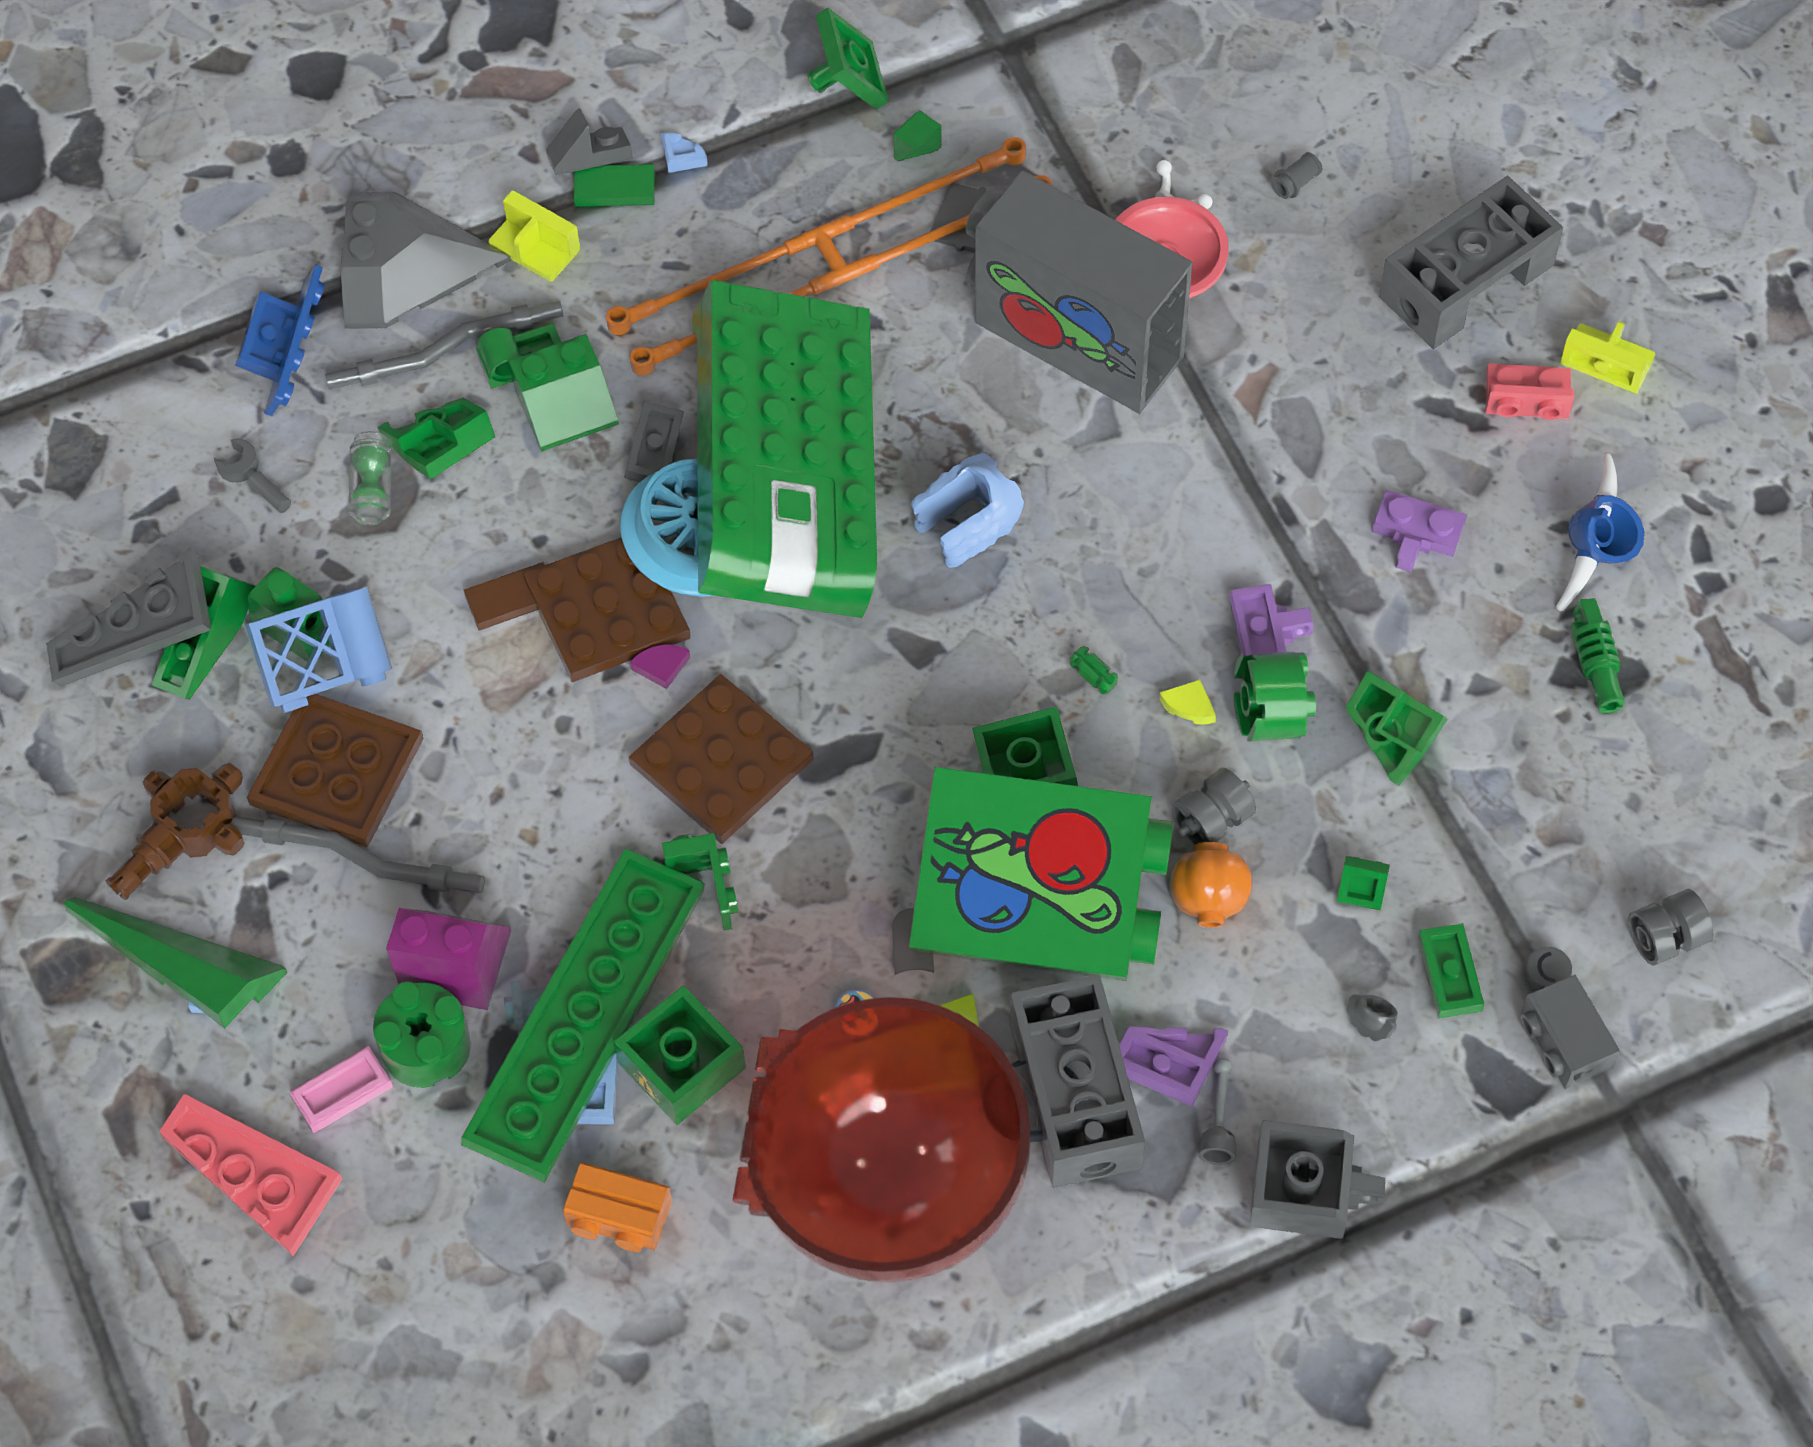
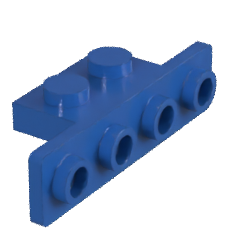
[235,264,325,416]

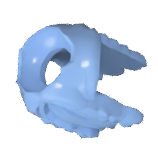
[911,453,1024,568]

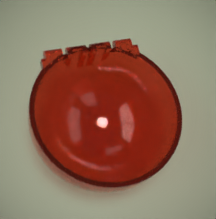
[732,997,1031,1283]

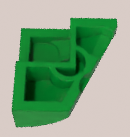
[377,398,496,479]
[1345,671,1448,786]

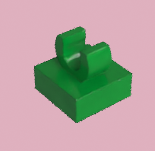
[1337,856,1390,911]

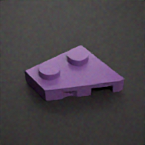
[1119,1026,1229,1107]

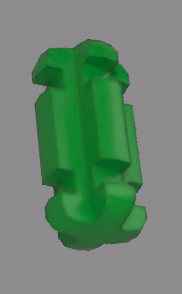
[1070,646,1118,695]

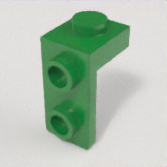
[662,833,739,931]

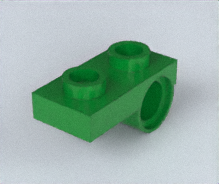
[476,323,561,389]

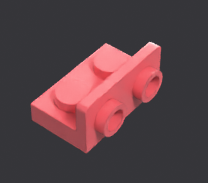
[1486,363,1574,420]

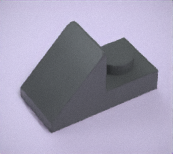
[546,108,633,175]

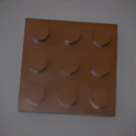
[523,538,690,682]
[629,673,814,844]
[247,694,424,847]

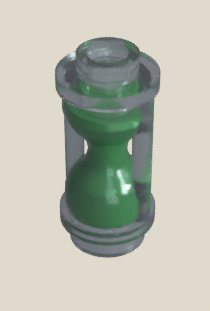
[348,431,391,526]

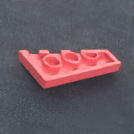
[159,1094,342,1257]

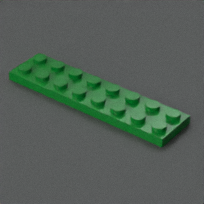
[461,849,705,1183]

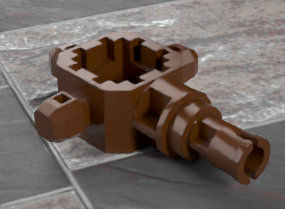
[105,763,245,900]

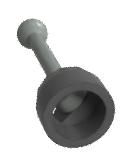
[1199,1058,1236,1165]

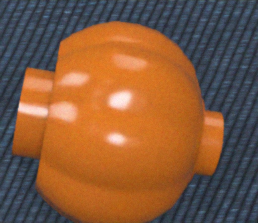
[1170,842,1252,928]

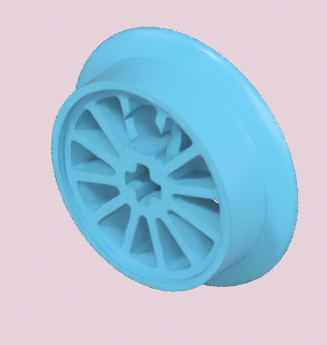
[620,459,713,597]

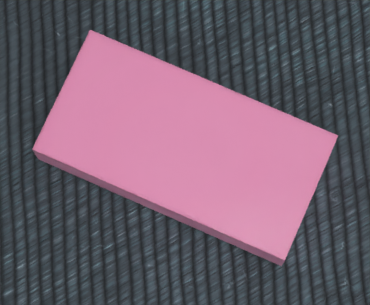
[289,1046,393,1134]

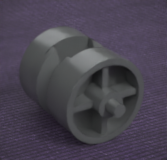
[1172,768,1256,844]

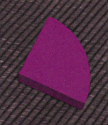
[630,645,690,689]

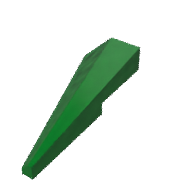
[63,897,287,1029]

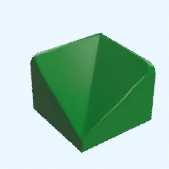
[893,110,942,162]

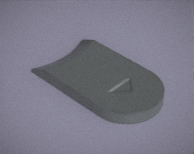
[892,908,934,975]

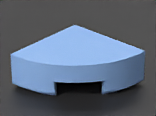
[661,133,707,173]

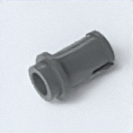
[1271,152,1323,199]

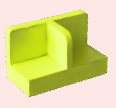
[489,190,581,282]
[1560,321,1655,394]

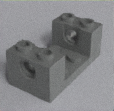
[1379,175,1563,350]
[1010,974,1145,1188]

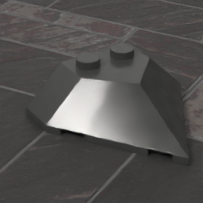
[341,192,511,329]

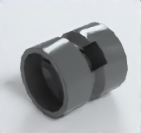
[1628,888,1714,966]

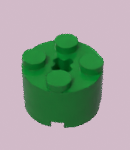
[1234,652,1316,742]
[373,982,471,1088]

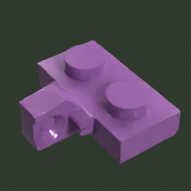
[1372,490,1467,573]
[1229,584,1313,655]

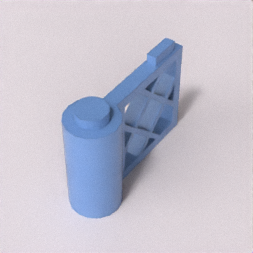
[245,586,392,713]

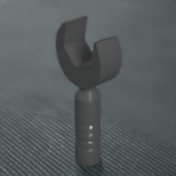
[214,439,291,513]

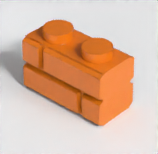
[563,1162,672,1252]

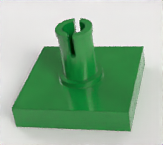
[807,8,889,110]

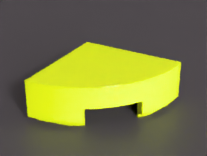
[1159,680,1216,725]

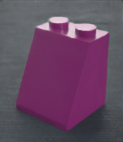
[386,908,511,1010]

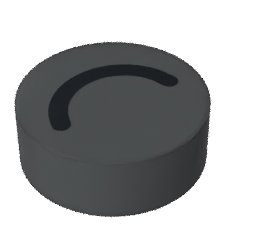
[1525,947,1572,991]

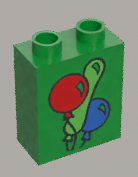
[909,767,1173,981]

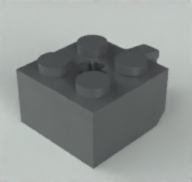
[1250,1120,1386,1239]

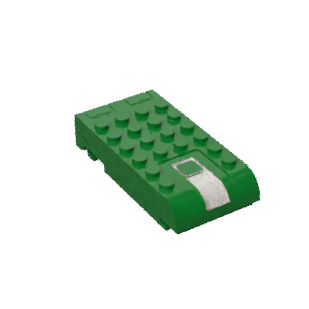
[692,280,877,618]

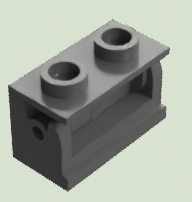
[1520,975,1620,1090]

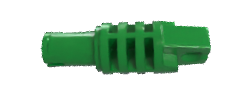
[1570,598,1625,713]

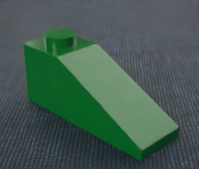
[151,566,256,700]

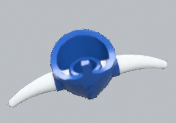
[1556,453,1645,611]

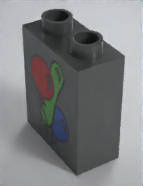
[966,170,1193,414]

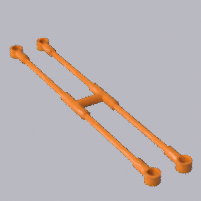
[606,137,1052,376]

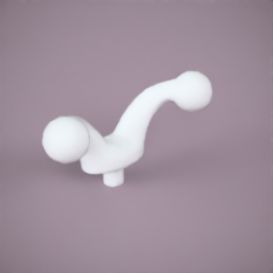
[1155,160,1212,209]

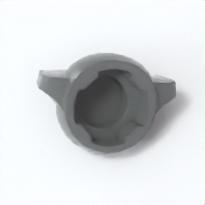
[1347,994,1397,1041]

